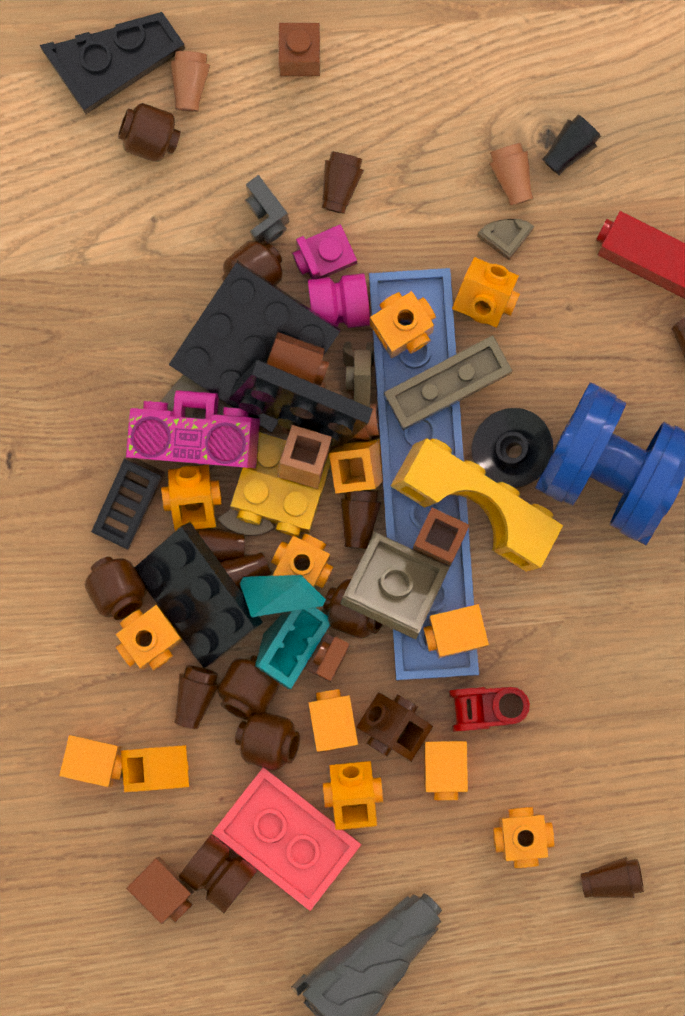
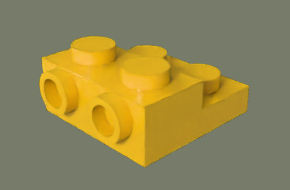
[230,432,331,537]

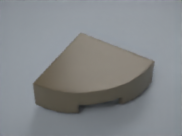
[477,219,534,260]
[217,509,275,536]

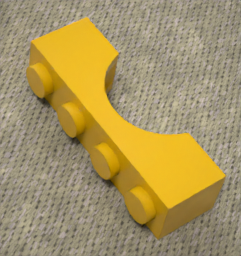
[390,438,563,572]

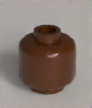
[118,103,181,162]
[222,240,283,286]
[85,557,146,620]
[323,579,383,639]
[218,655,279,720]
[235,712,300,770]

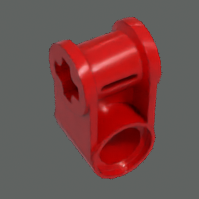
[449,687,530,732]

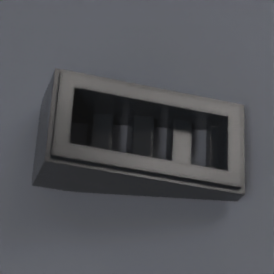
[91,458,165,549]

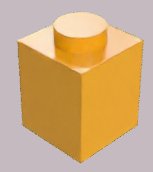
[329,439,383,494]
[423,604,489,659]
[308,689,358,752]
[59,735,123,787]
[424,741,468,800]
[121,745,189,792]

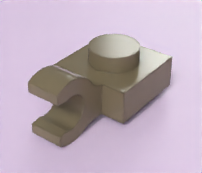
[343,342,374,407]

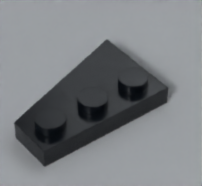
[40,12,185,115]

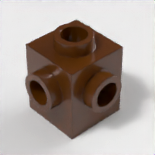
[357,692,433,762]

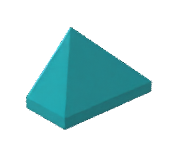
[240,575,326,617]
[255,607,330,689]

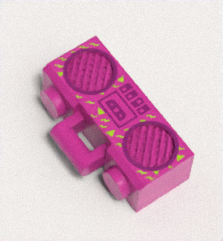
[126,390,260,468]

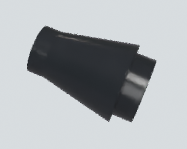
[542,114,601,176]

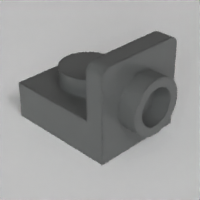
[245,175,289,243]

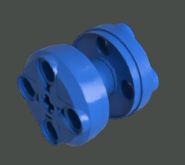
[535,382,685,545]

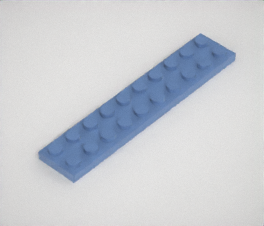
[369,268,479,681]

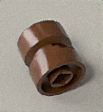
[178,834,258,913]

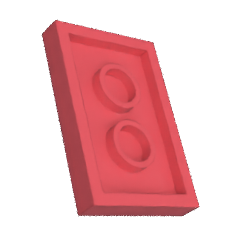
[212,767,362,911]

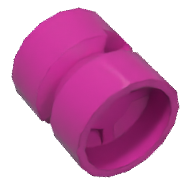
[308,273,370,328]

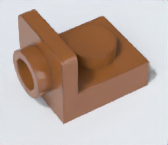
[304,633,350,683]

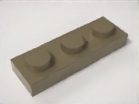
[384,335,512,431]

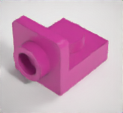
[292,224,357,279]

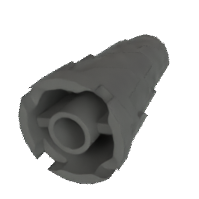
[291,893,442,1016]

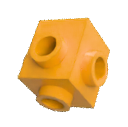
[452,257,520,328]
[369,291,436,359]
[161,465,222,531]
[271,534,334,589]
[116,605,184,671]
[323,761,383,830]
[493,807,554,868]

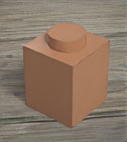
[278,425,332,489]

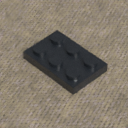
[229,360,373,446]
[135,522,263,669]

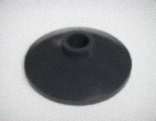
[472,408,553,488]

